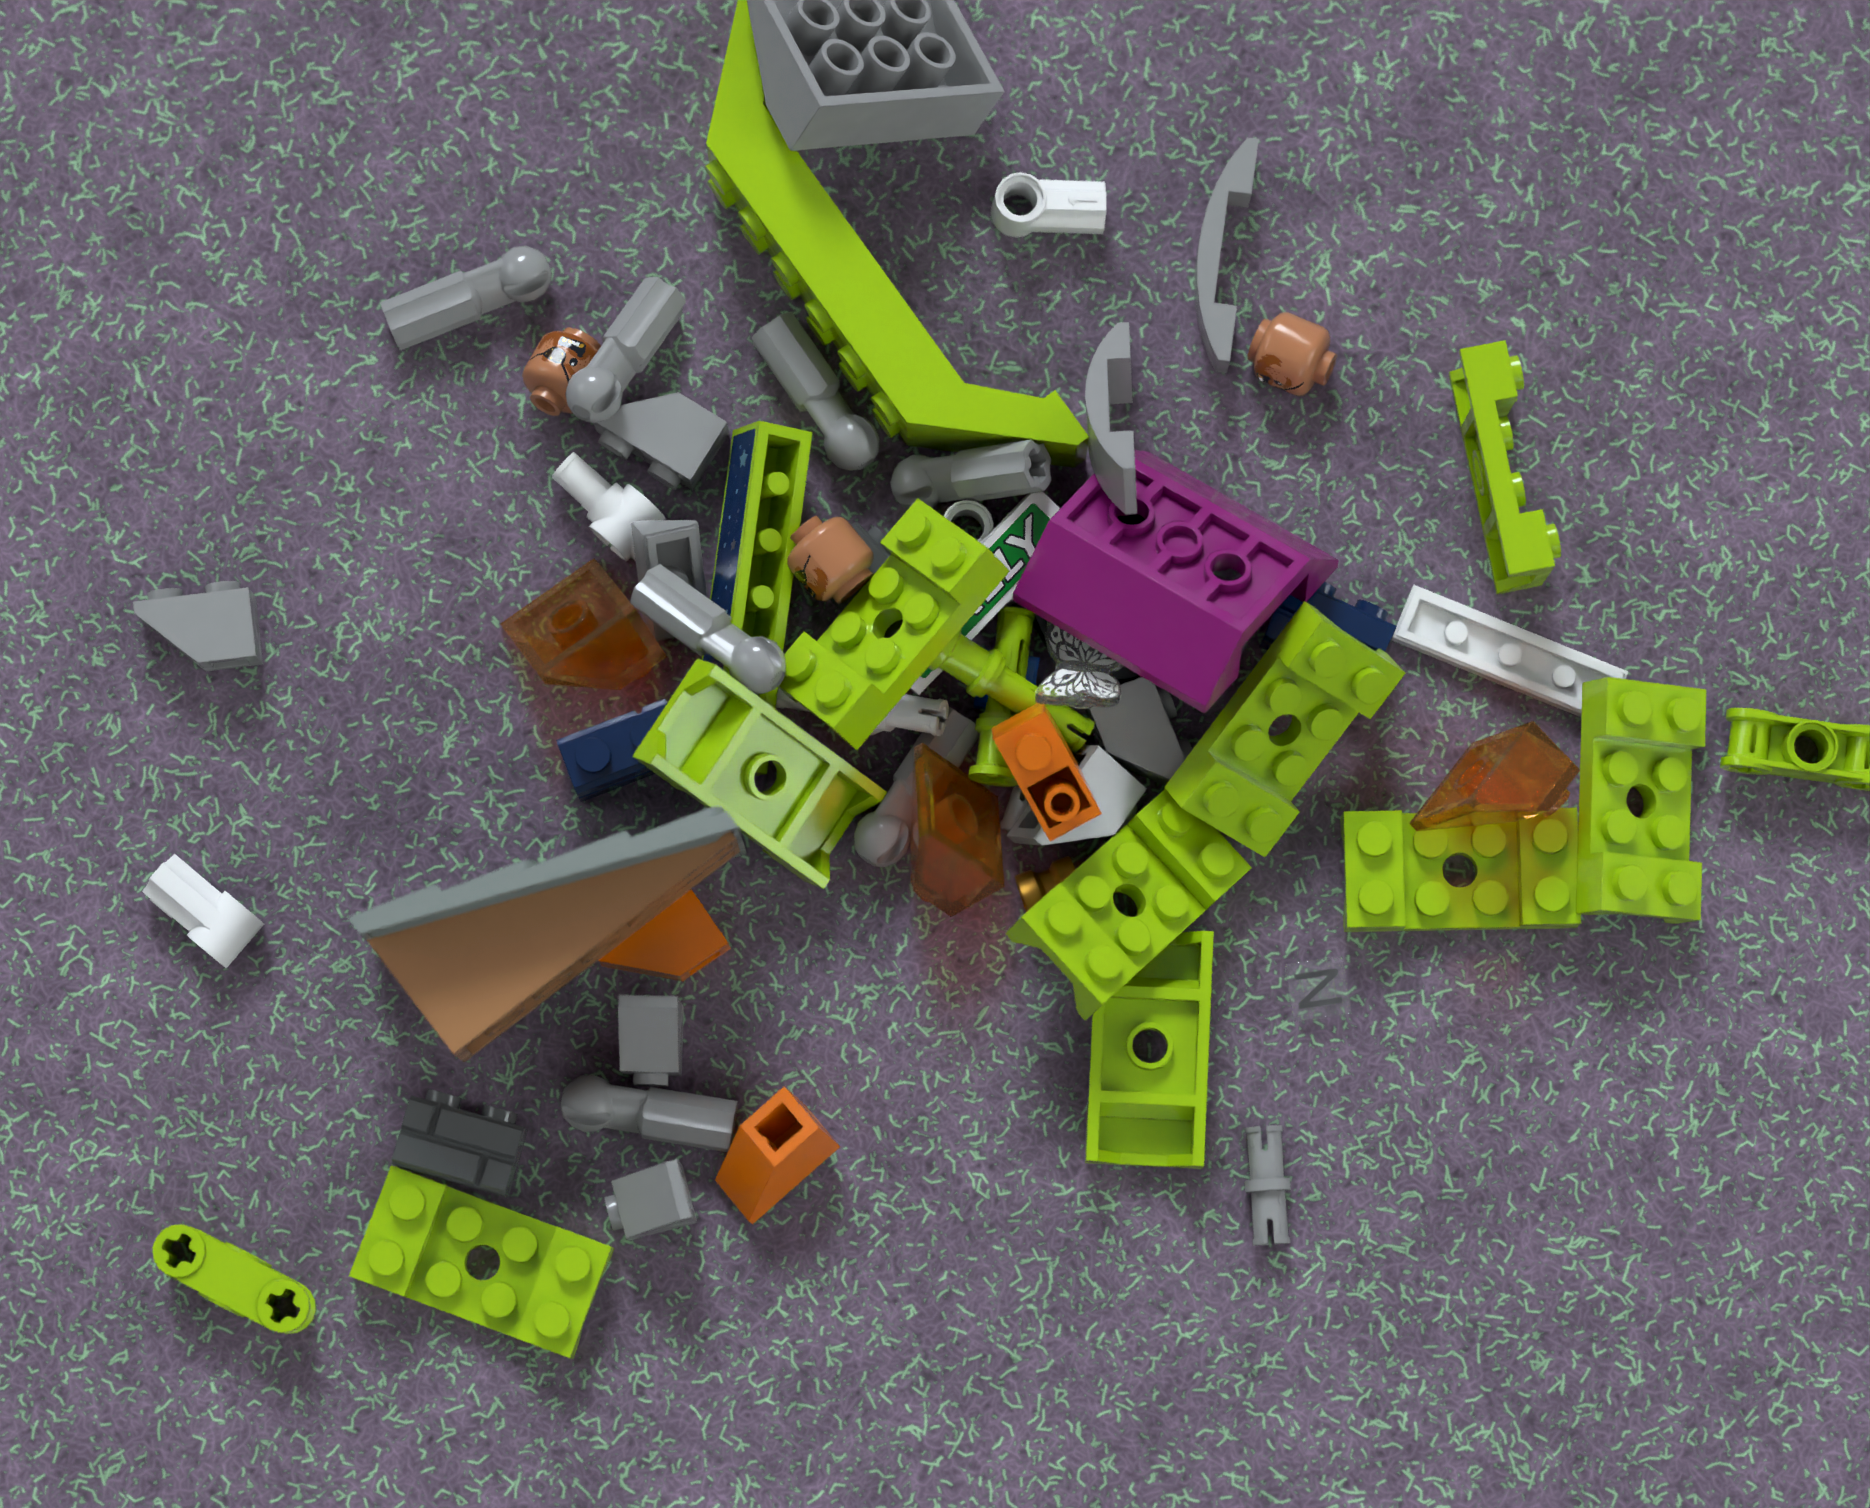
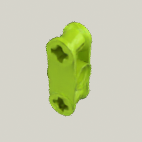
[1720,708,1870,791]
[152,1224,316,1334]

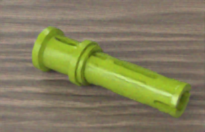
[968,607,1035,787]
[928,628,1095,753]

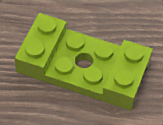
[1448,340,1561,594]
[777,498,1010,750]
[1165,601,1405,857]
[632,659,887,889]
[1576,677,1707,924]
[1005,789,1252,1021]
[1340,807,1581,932]
[1085,931,1214,1169]
[349,1165,615,1359]

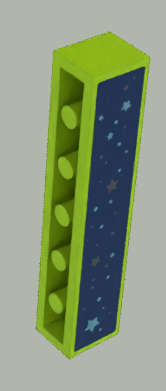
[702,421,813,776]

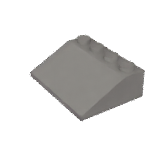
[747,0,1005,151]

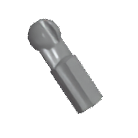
[380,245,552,351]
[565,277,686,424]
[751,311,879,471]
[890,439,1051,509]
[630,564,786,694]
[854,707,980,867]
[560,1075,738,1152]

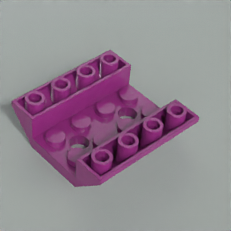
[1013,450,1339,714]

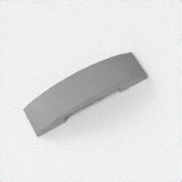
[1194,137,1259,373]
[1085,322,1137,514]

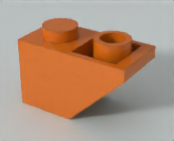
[992,700,1102,842]
[598,889,731,981]
[715,1086,840,1225]

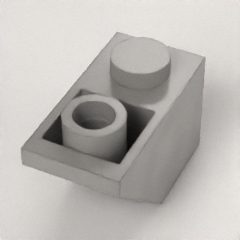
[593,392,729,490]
[133,581,263,671]
[1084,677,1193,786]

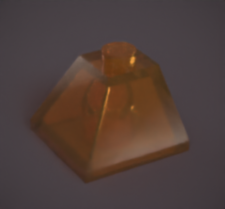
[500,558,667,690]
[1409,721,1580,831]
[910,742,1005,917]

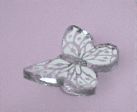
[1035,621,1123,709]

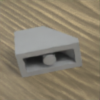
[1007,745,1146,846]
[618,995,684,1087]
[605,1159,697,1241]

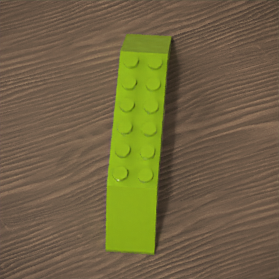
[704,0,1089,467]

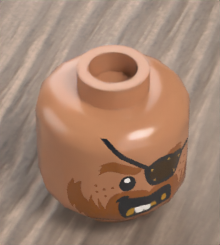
[1247,312,1337,396]
[522,328,601,416]
[787,515,874,604]

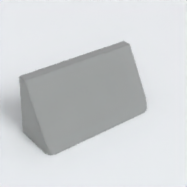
[631,520,707,641]

